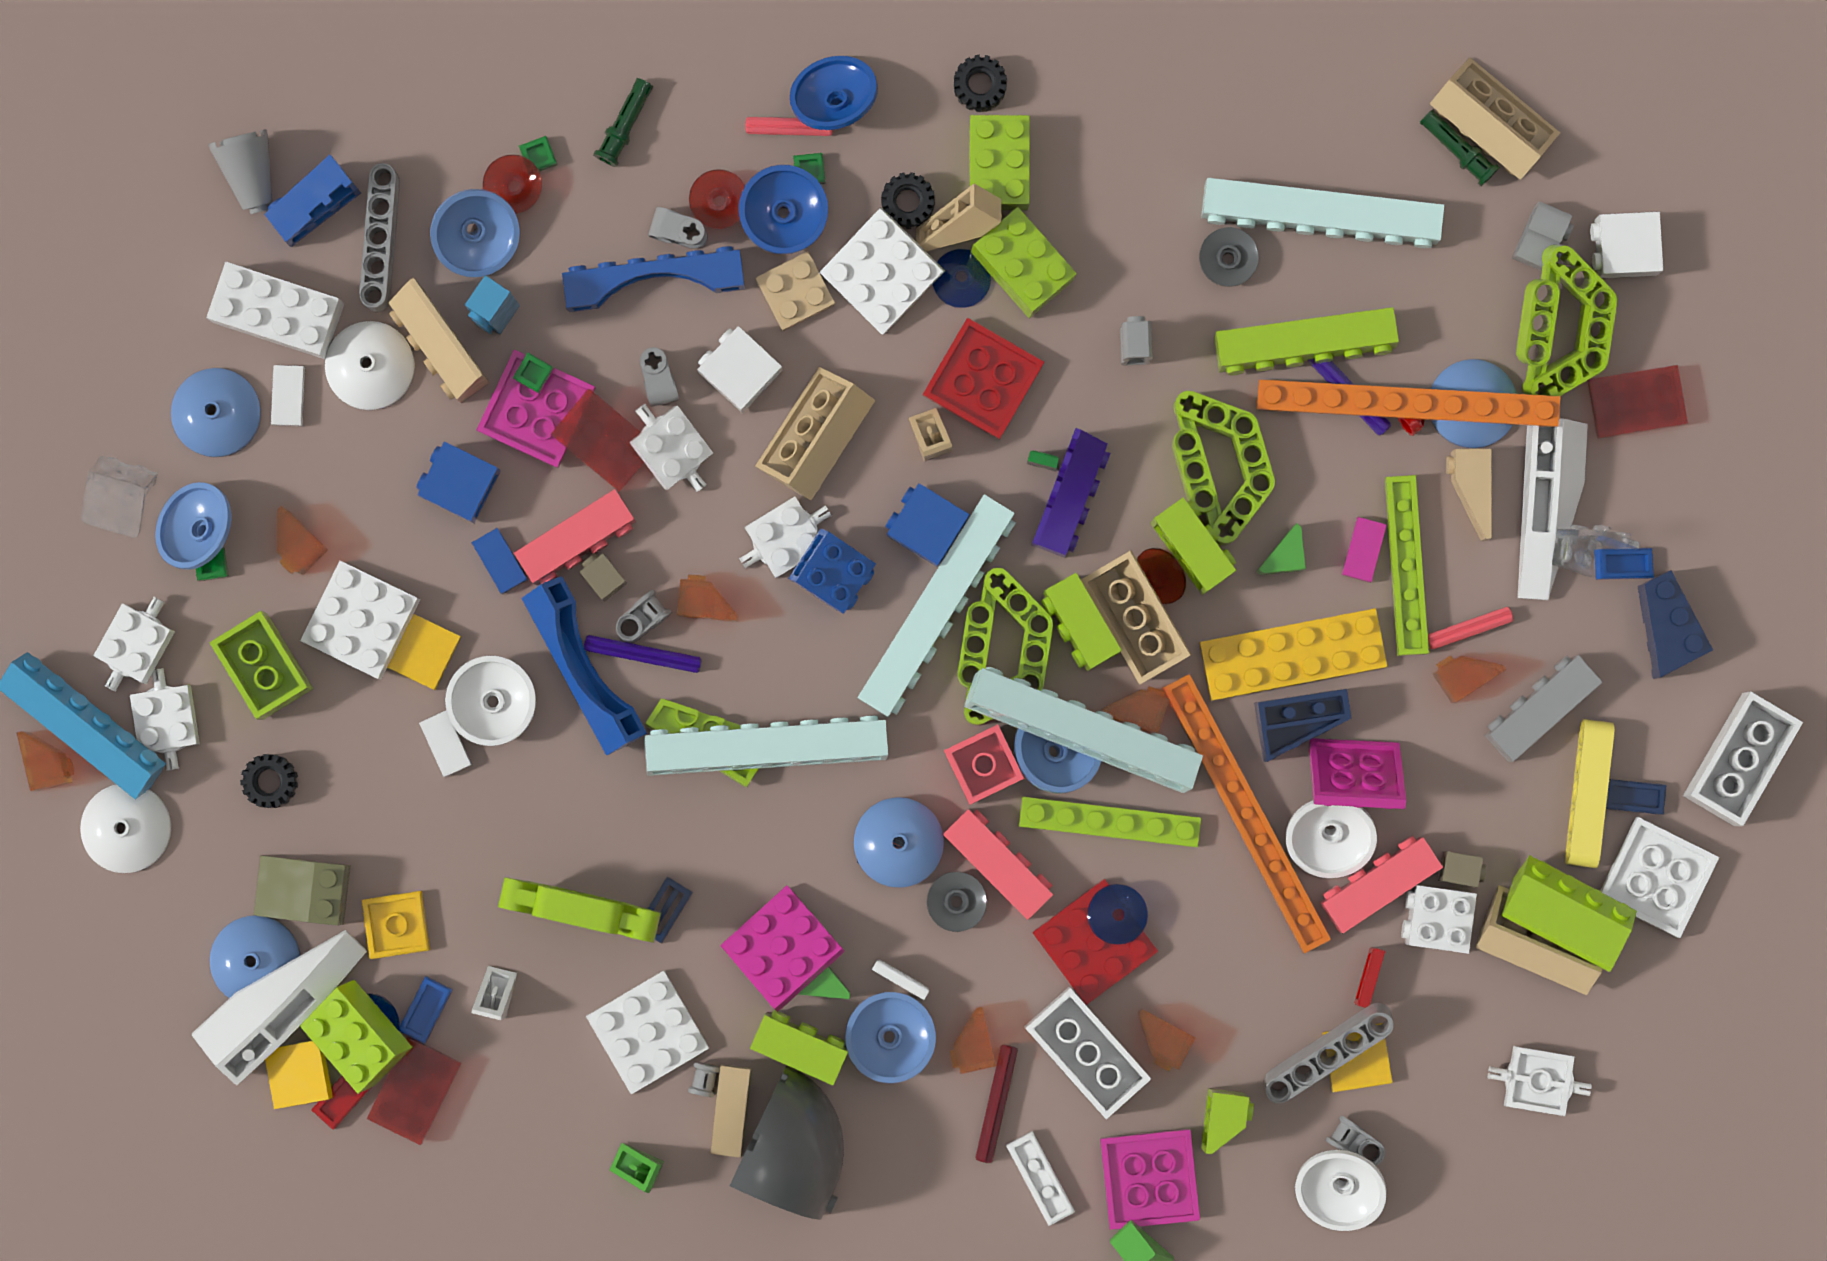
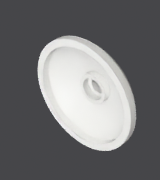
[325,321,415,410]
[445,656,536,746]
[80,784,171,873]
[1286,800,1377,878]
[1295,1150,1387,1231]

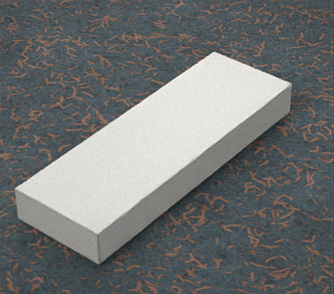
[1006,1131,1075,1226]

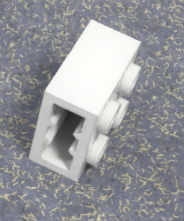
[1590,212,1663,278]
[697,326,783,414]
[1401,885,1477,954]

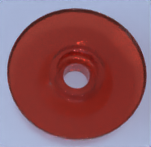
[483,154,542,214]
[689,169,745,229]
[1136,548,1186,604]

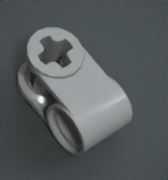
[648,207,708,249]
[640,347,679,407]
[616,590,672,643]
[1325,1115,1385,1166]

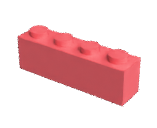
[514,489,636,585]
[943,809,1053,920]
[1320,835,1443,934]

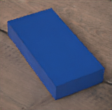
[471,528,528,594]
[1594,548,1654,580]
[398,976,453,1044]

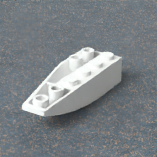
[1517,418,1588,600]
[192,930,367,1086]

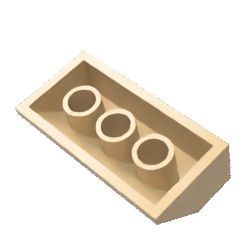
[1430,57,1560,180]
[389,278,490,403]
[755,367,875,500]
[1081,550,1191,685]
[1475,885,1602,995]

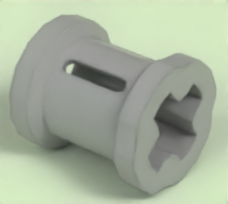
[688,1062,720,1098]

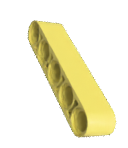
[1565,719,1615,868]

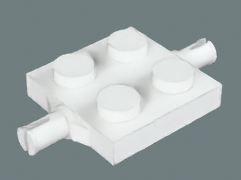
[629,404,713,492]
[739,497,831,578]
[93,596,175,692]
[130,668,200,771]
[1487,1046,1592,1116]

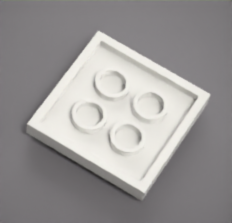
[819,208,945,335]
[300,561,421,680]
[1600,817,1719,938]
[586,970,710,1094]

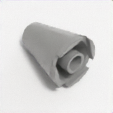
[208,129,272,214]

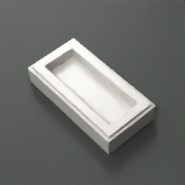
[271,365,305,426]
[419,711,472,777]
[872,959,929,1000]

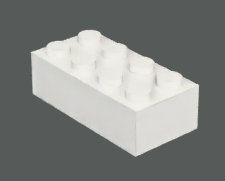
[206,262,344,359]
[1683,692,1803,826]
[1024,987,1151,1120]

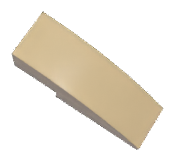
[711,1064,752,1158]

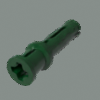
[593,78,654,167]
[1420,109,1500,187]

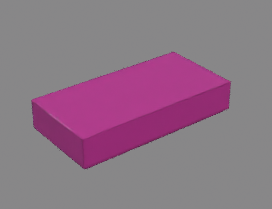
[1341,517,1387,583]

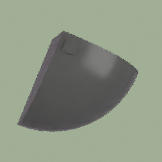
[730,1065,844,1220]

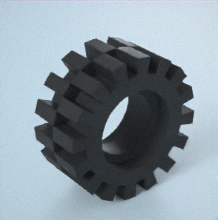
[953,54,1007,112]
[881,172,935,229]
[240,754,298,808]

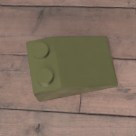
[254,856,351,926]

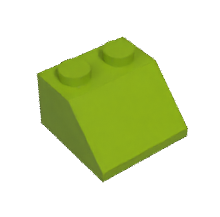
[1201,1088,1254,1154]

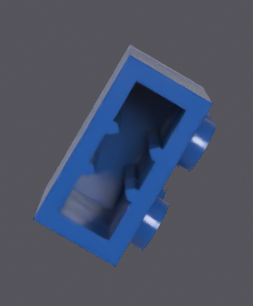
[416,442,501,524]
[885,483,970,567]
[788,529,876,614]

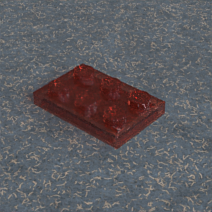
[1587,365,1688,439]
[550,388,644,492]
[367,1036,462,1145]

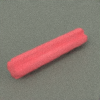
[745,117,833,136]
[1428,607,1513,649]

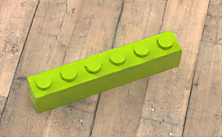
[1214,307,1399,376]

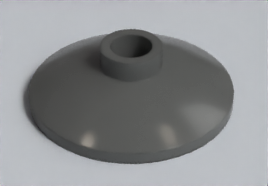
[1199,227,1259,287]
[927,872,987,932]

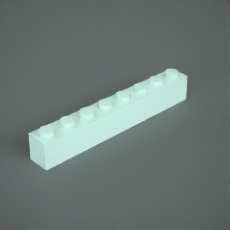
[1201,178,1444,248]
[857,494,1016,717]
[964,667,1203,793]
[644,716,888,776]

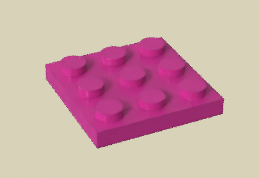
[476,350,596,468]
[1309,738,1406,809]
[720,885,845,1012]
[1100,1129,1200,1230]

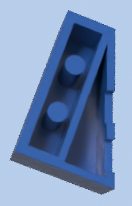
[264,154,361,247]

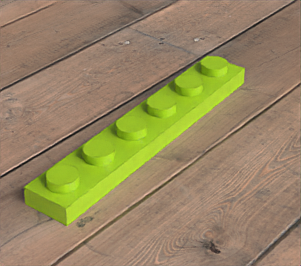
[1385,475,1429,656]
[1019,797,1201,847]

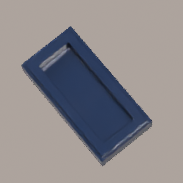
[1606,779,1667,815]

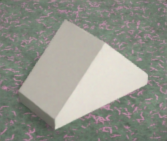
[472,966,517,1020]

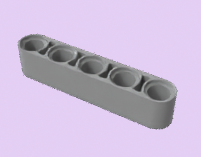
[359,163,400,312]
[1265,1003,1394,1103]

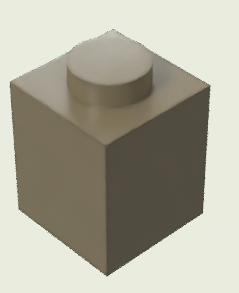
[580,553,627,602]
[1438,851,1486,887]

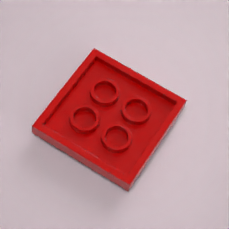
[922,318,1044,440]
[1032,879,1158,1005]

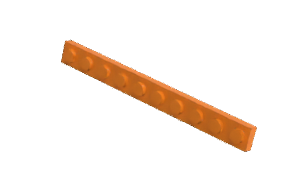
[1257,380,1561,427]
[1162,674,1331,954]

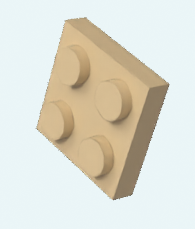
[755,251,835,332]

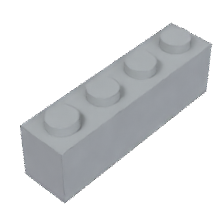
[1484,655,1602,762]

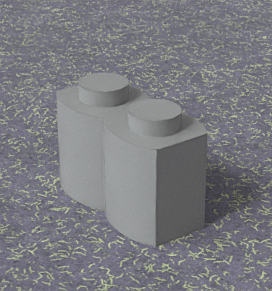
[1512,201,1574,271]
[1120,316,1153,366]

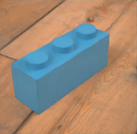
[465,275,520,334]

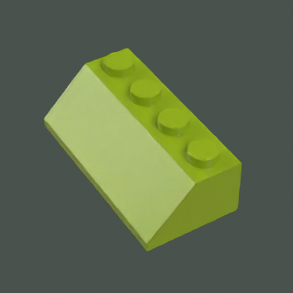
[1502,855,1637,972]

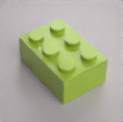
[969,115,1030,210]
[971,207,1077,319]
[1150,497,1236,595]
[1041,573,1122,672]
[209,611,313,720]
[300,980,412,1094]
[750,1010,849,1085]

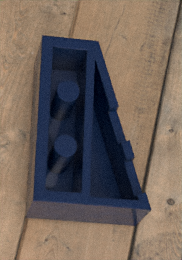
[1637,570,1713,679]
[1254,689,1352,762]

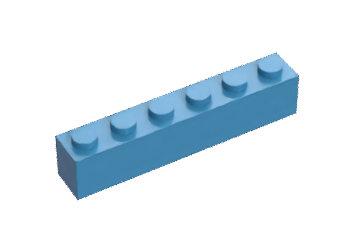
[0,652,166,800]

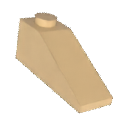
[916,183,1002,252]
[1446,449,1492,541]

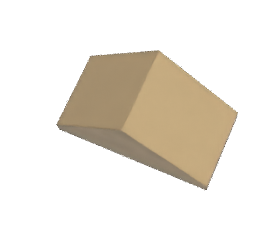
[909,408,952,461]

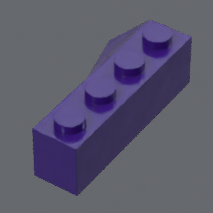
[1032,428,1111,558]

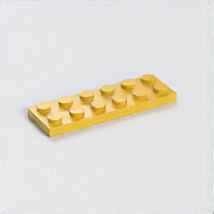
[1199,608,1387,701]

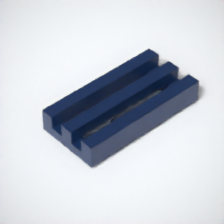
[648,877,693,944]

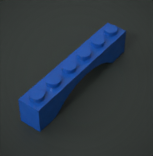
[562,246,745,312]
[521,576,647,756]

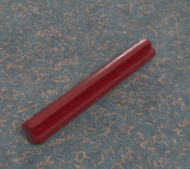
[975,1045,1018,1163]

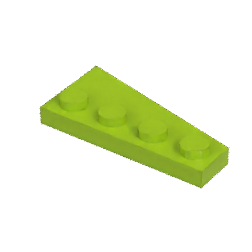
[645,698,758,788]

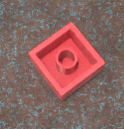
[944,724,1024,805]

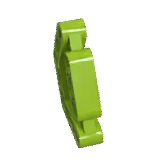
[1516,244,1617,396]
[1172,391,1275,546]
[957,568,1053,726]
[498,877,661,943]

